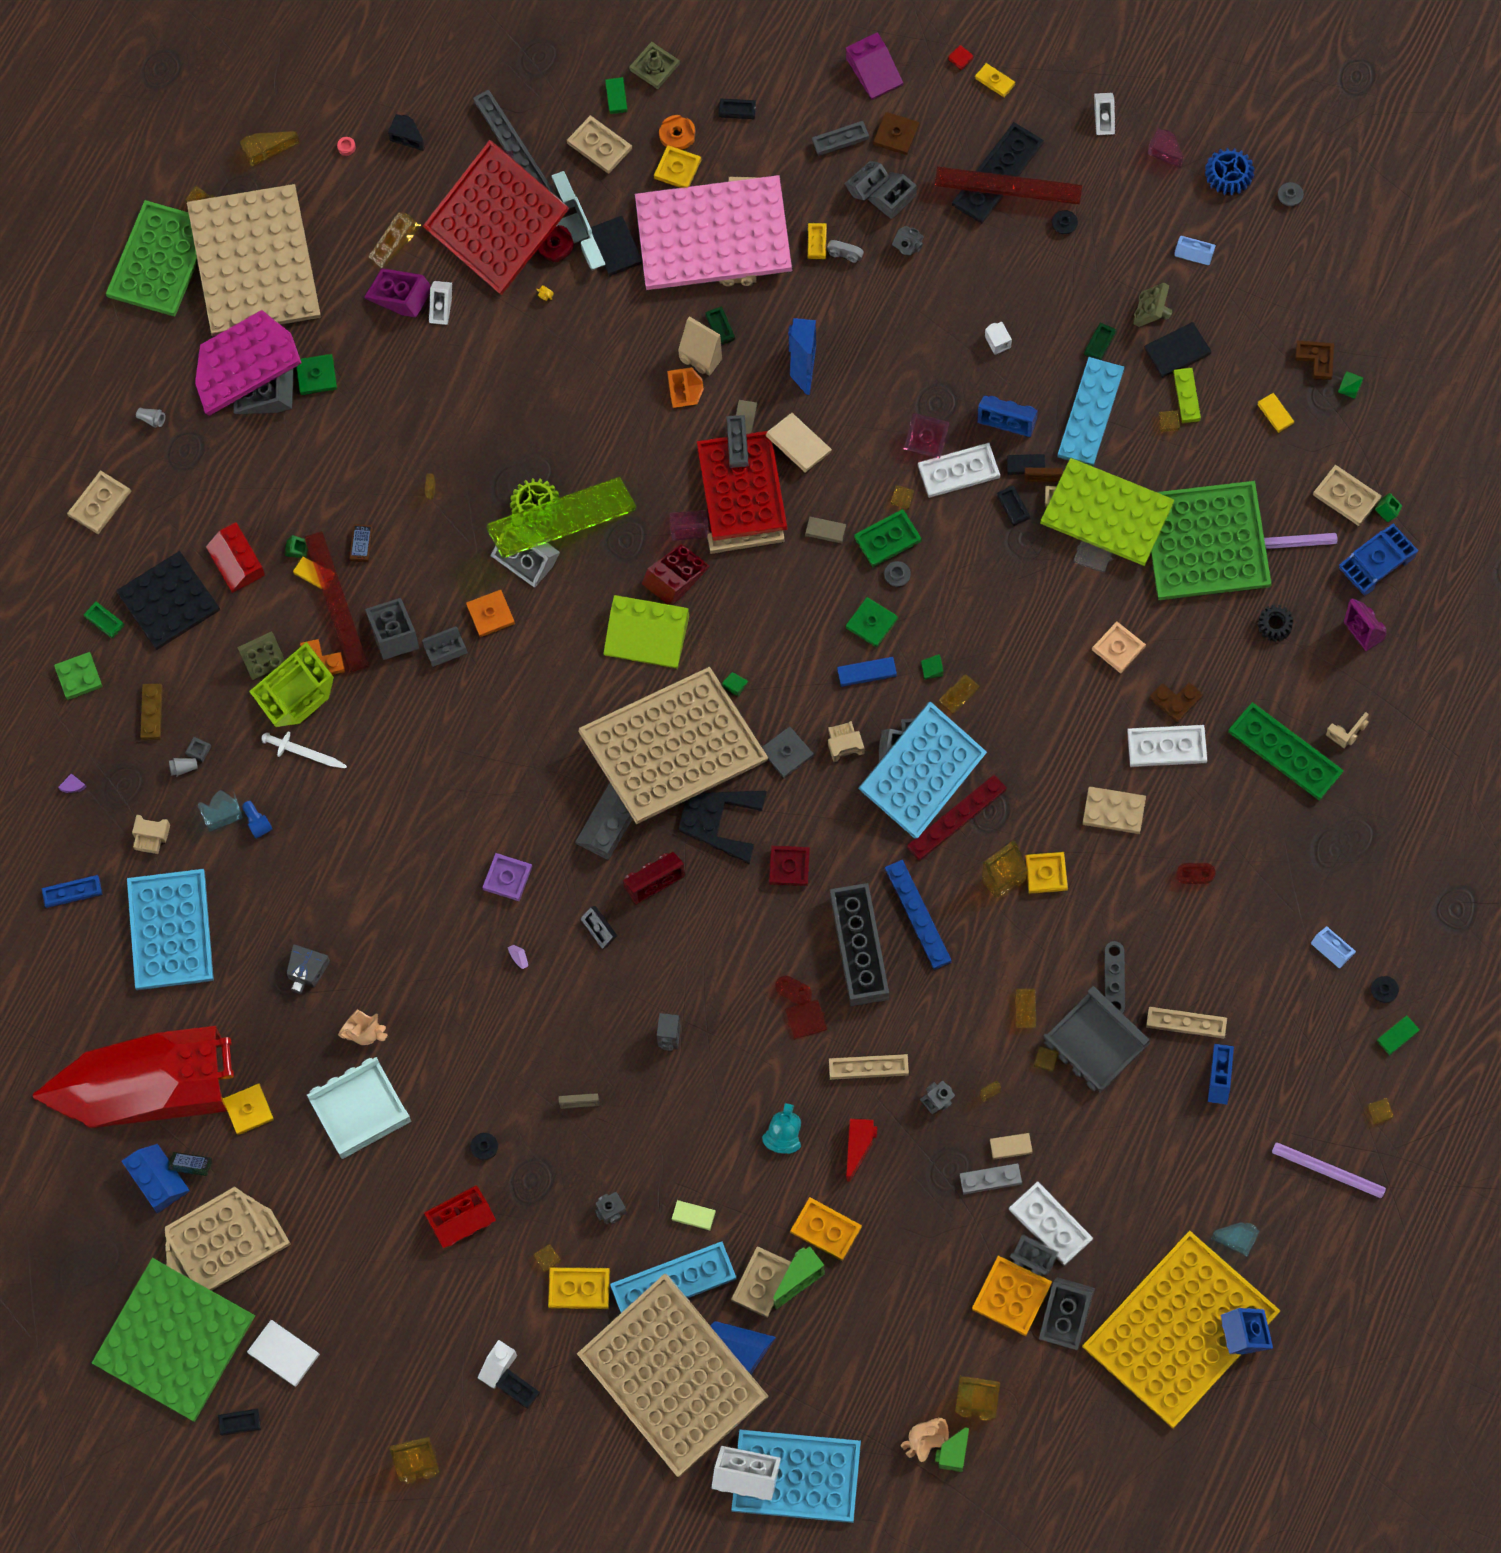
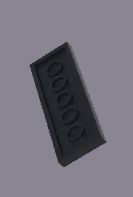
[952,122,1044,224]

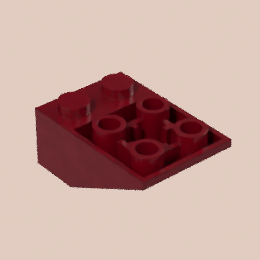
[642,544,709,605]

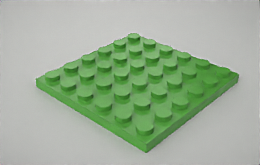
[1151,481,1271,600]
[92,1258,255,1422]

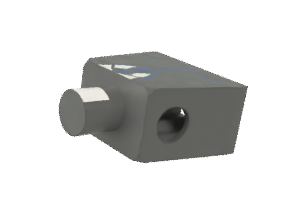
[287,944,330,994]

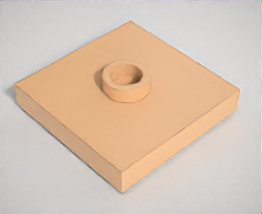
[1092,621,1146,673]

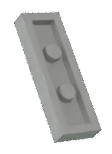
[960,1163,1022,1195]

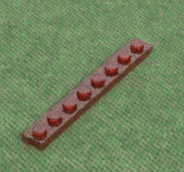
[935,166,1082,205]
[304,531,368,673]

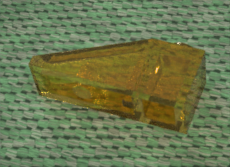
[239,131,300,167]
[368,212,421,268]

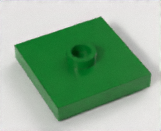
[297,354,338,395]
[846,597,898,648]

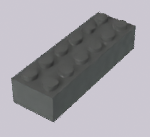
[830,883,889,1006]

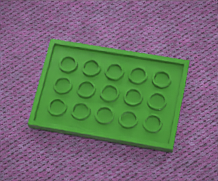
[106,200,198,317]

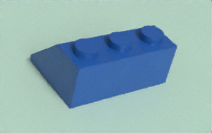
[977,396,1038,437]
[122,1144,190,1214]

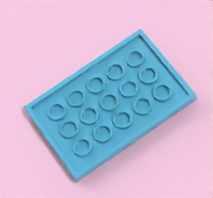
[858,702,987,838]
[127,869,214,990]
[732,1430,861,1523]

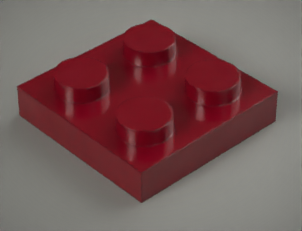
[769,845,810,886]

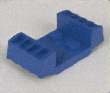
[1339,523,1418,596]

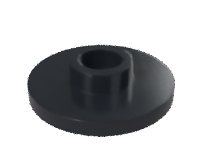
[1052,210,1078,234]
[1371,976,1399,1003]
[470,1133,498,1160]

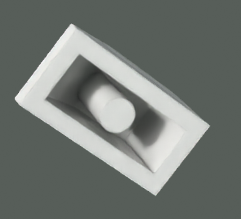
[1094,93,1115,135]
[429,281,452,325]
[478,1340,517,1389]

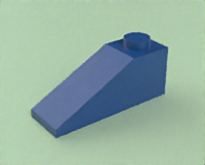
[1208,1044,1234,1105]

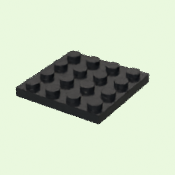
[116,551,220,650]

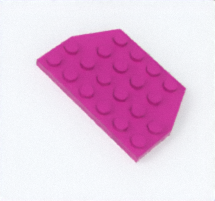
[195,310,302,416]

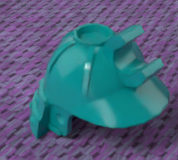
[762,1103,801,1154]

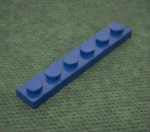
[885,859,952,970]

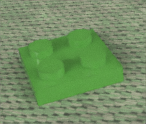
[54,652,103,700]

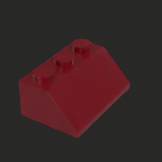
[623,852,685,905]

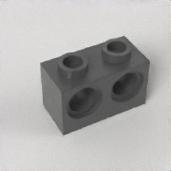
[844,161,890,200]
[657,1013,681,1051]

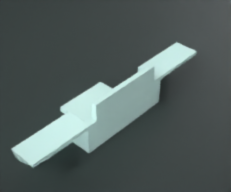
[552,171,605,271]

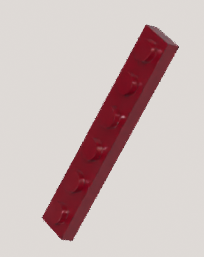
[907,774,1007,861]

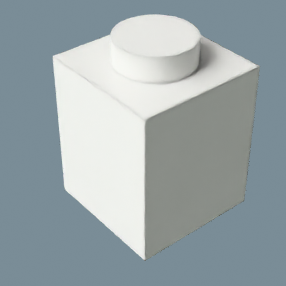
[985,322,1012,355]

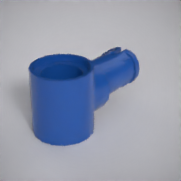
[242,801,273,839]

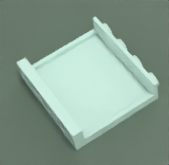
[307,1057,411,1159]

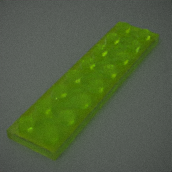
[486,476,636,558]

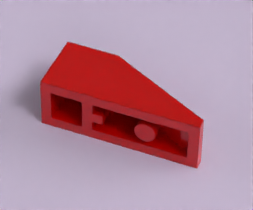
[846,1119,877,1181]

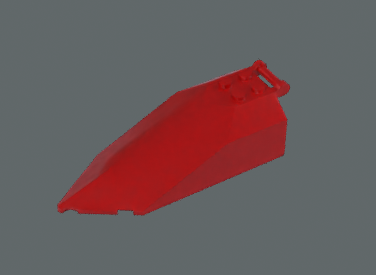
[33,1026,234,1128]

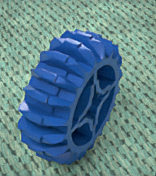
[1205,147,1254,196]

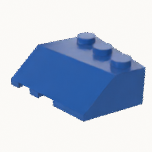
[788,318,816,395]
[710,1321,776,1374]

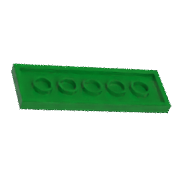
[1228,702,1344,801]

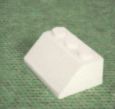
[711,1446,781,1501]

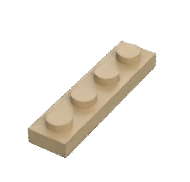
[707,531,785,554]
[1146,1007,1227,1039]
[829,1054,909,1080]

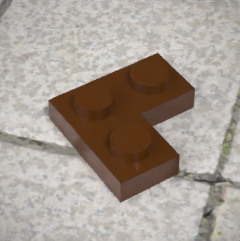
[1295,340,1334,380]
[1149,682,1204,723]

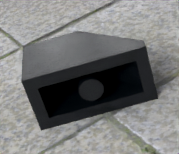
[388,114,425,151]

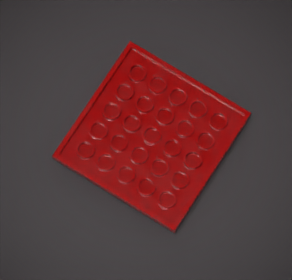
[423,140,570,294]

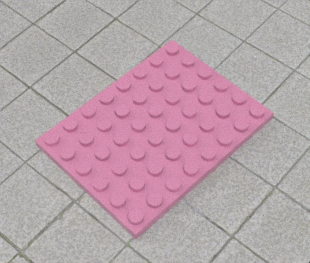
[635,175,792,290]

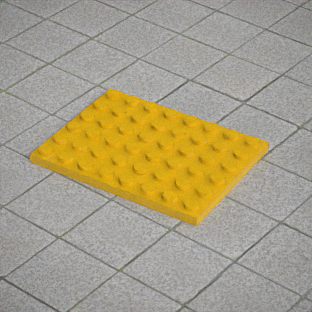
[1083,1230,1280,1429]

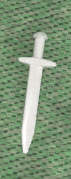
[262,732,347,768]

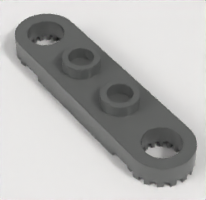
[1105,941,1125,1014]

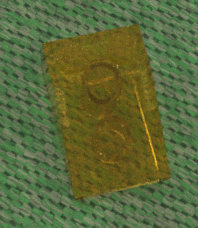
[982,840,1027,899]
[955,1376,1000,1420]
[389,1437,440,1483]

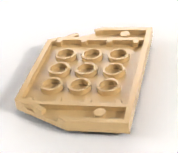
[165,1187,291,1291]

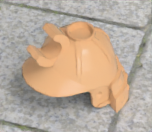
[338,1009,388,1045]
[900,1418,949,1462]

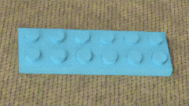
[1057,357,1124,467]
[610,1241,737,1313]

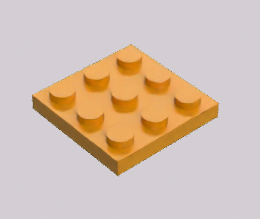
[972,1256,1052,1336]

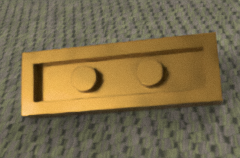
[141,684,163,740]

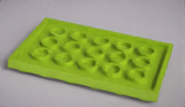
[1040,458,1174,566]

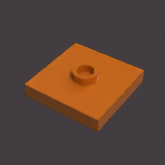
[466,590,515,637]

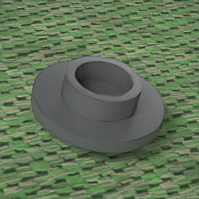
[1278,182,1304,206]
[884,561,911,587]

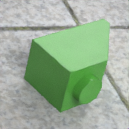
[935,1428,969,1472]

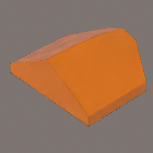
[667,367,704,408]

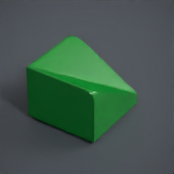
[1338,371,1363,399]
[1375,493,1402,522]

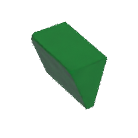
[285,535,309,558]
[921,654,943,679]
[722,672,748,697]

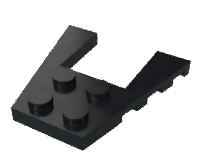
[679,791,767,864]

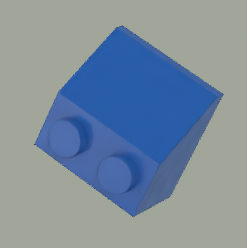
[1221,1308,1273,1355]

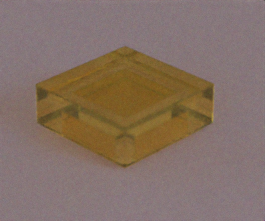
[1159,410,1180,432]
[425,474,436,499]
[891,485,914,509]
[1034,1047,1059,1072]
[980,1081,1001,1101]
[1368,1098,1394,1124]
[533,1244,561,1272]

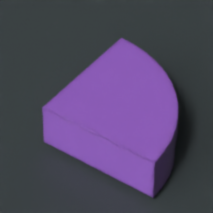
[58,774,86,793]

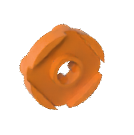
[659,115,695,150]

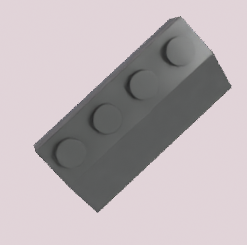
[575,783,633,860]

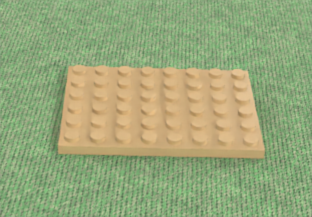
[187,184,321,336]
[578,667,768,824]
[577,1274,769,1477]

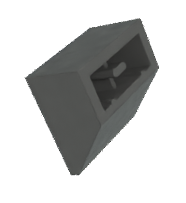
[866,172,917,219]

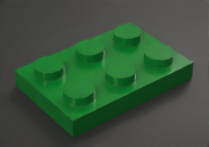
[854,509,922,567]

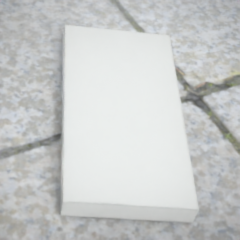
[918,443,1000,498]
[1127,725,1207,767]
[1009,1182,1093,1266]

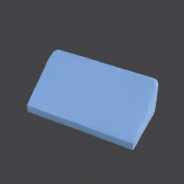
[1174,236,1216,265]
[1311,926,1356,968]

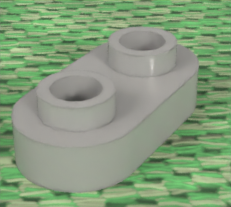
[827,240,864,262]

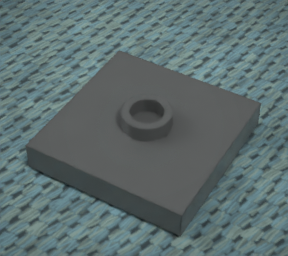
[762,726,814,778]

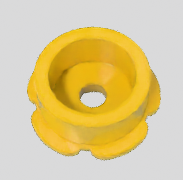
[537,285,554,301]

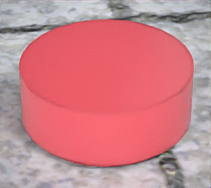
[337,137,356,156]

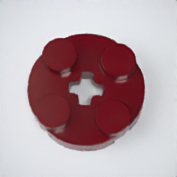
[538,225,574,262]

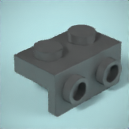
[422,626,468,667]
[1010,1235,1059,1276]

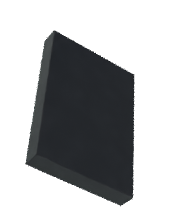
[590,216,643,276]
[1144,322,1211,378]

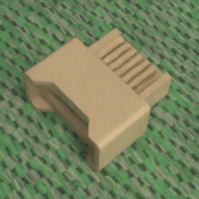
[828,721,865,762]
[132,815,170,854]

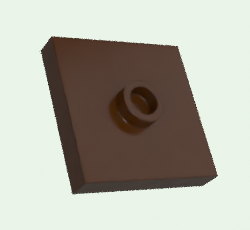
[873,111,920,155]

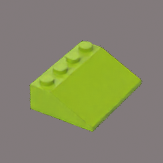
[604,595,689,669]

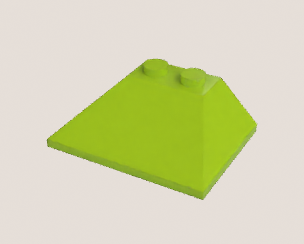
[249,642,334,727]

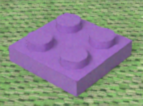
[482,853,532,901]

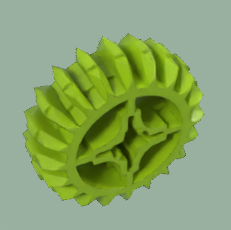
[510,478,561,528]

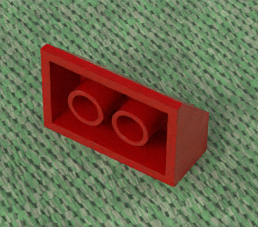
[206,522,265,593]
[424,1185,496,1248]

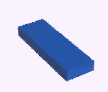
[837,657,897,687]
[41,875,103,908]

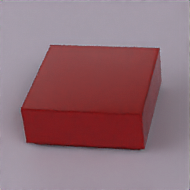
[948,45,974,70]

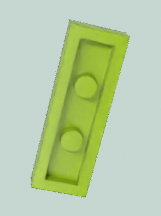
[1173,368,1201,423]

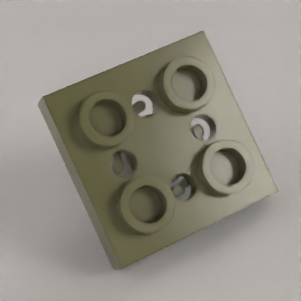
[629,41,680,89]
[1133,283,1172,327]
[237,631,285,680]

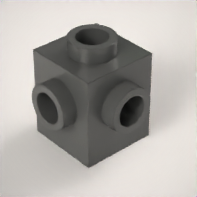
[892,226,924,255]
[920,1081,955,1114]
[594,1192,627,1224]

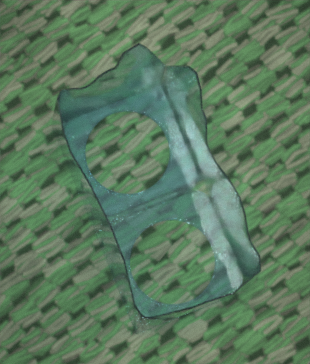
[197,789,243,832]

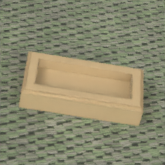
[990,1133,1032,1160]

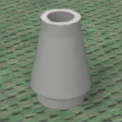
[136,408,165,428]
[169,758,198,777]

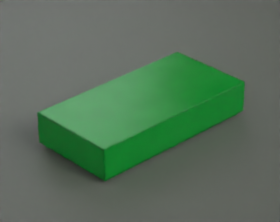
[605,77,628,114]
[83,601,125,639]
[1377,1015,1420,1055]

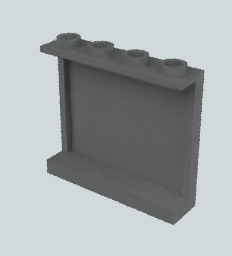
[1043,986,1150,1093]

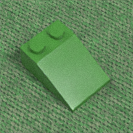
[773,1246,825,1310]

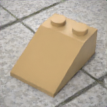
[678,316,722,376]

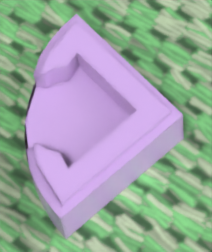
[508,945,528,969]

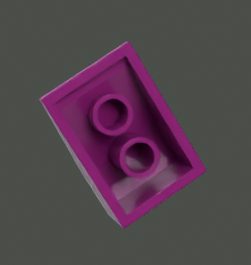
[846,32,903,100]
[365,268,431,318]
[1344,599,1387,651]

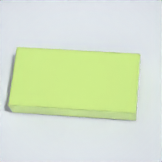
[672,1200,716,1231]

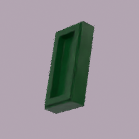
[705,306,735,345]
[1084,322,1117,360]

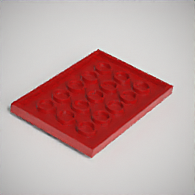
[697,431,787,541]

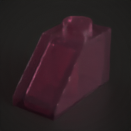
[1148,128,1183,168]

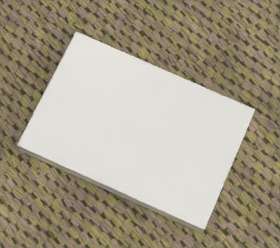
[247,1320,320,1387]

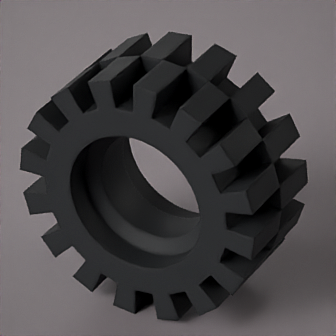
[1258,605,1293,642]

